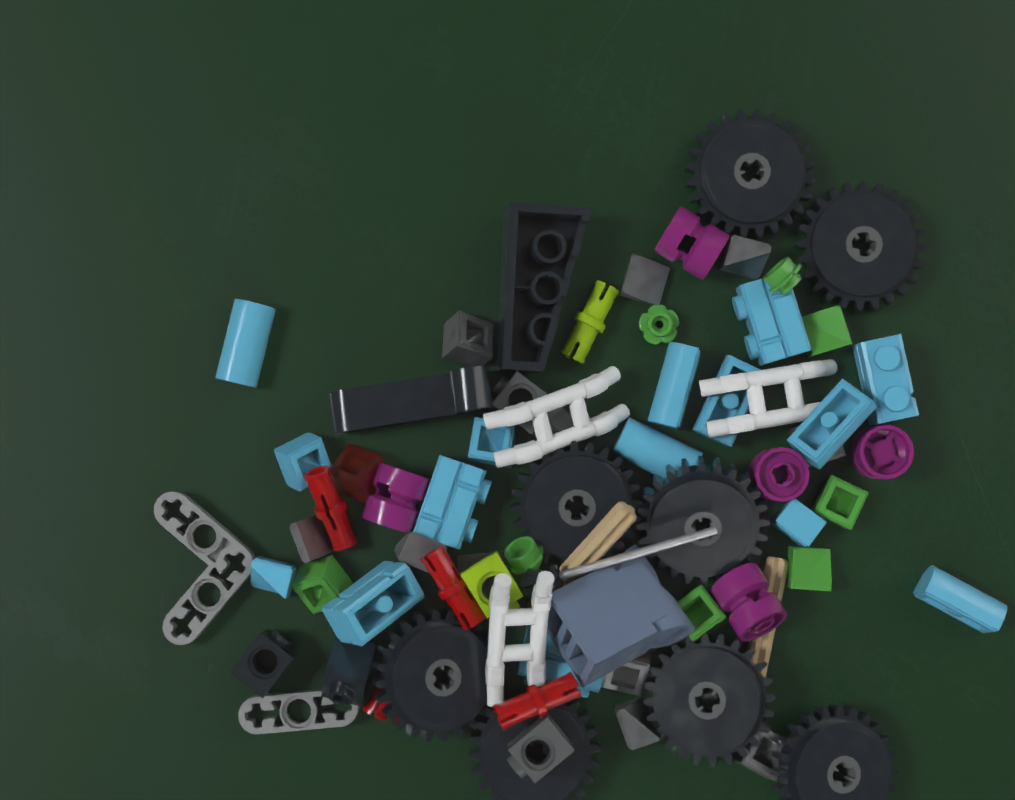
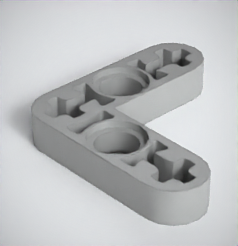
[154,491,255,645]

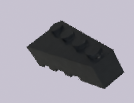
[496,202,593,374]

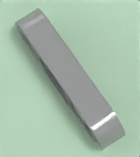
[238,689,360,734]

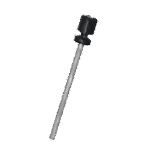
[519,526,718,599]

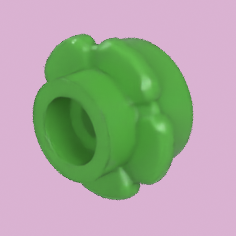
[763,256,802,295]
[639,305,679,345]
[504,536,544,575]

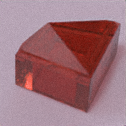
[329,444,384,503]

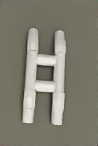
[699,359,837,438]
[483,366,630,468]
[485,571,554,707]

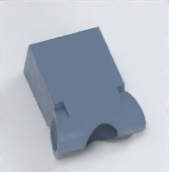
[547,544,695,687]

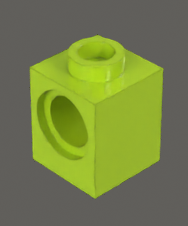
[460,550,524,618]

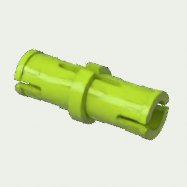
[560,280,620,365]

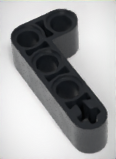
[329,365,493,434]

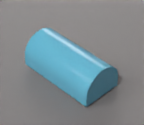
[215,299,276,388]
[647,342,701,430]
[692,355,761,447]
[787,378,876,470]
[611,417,703,478]
[913,565,1007,633]

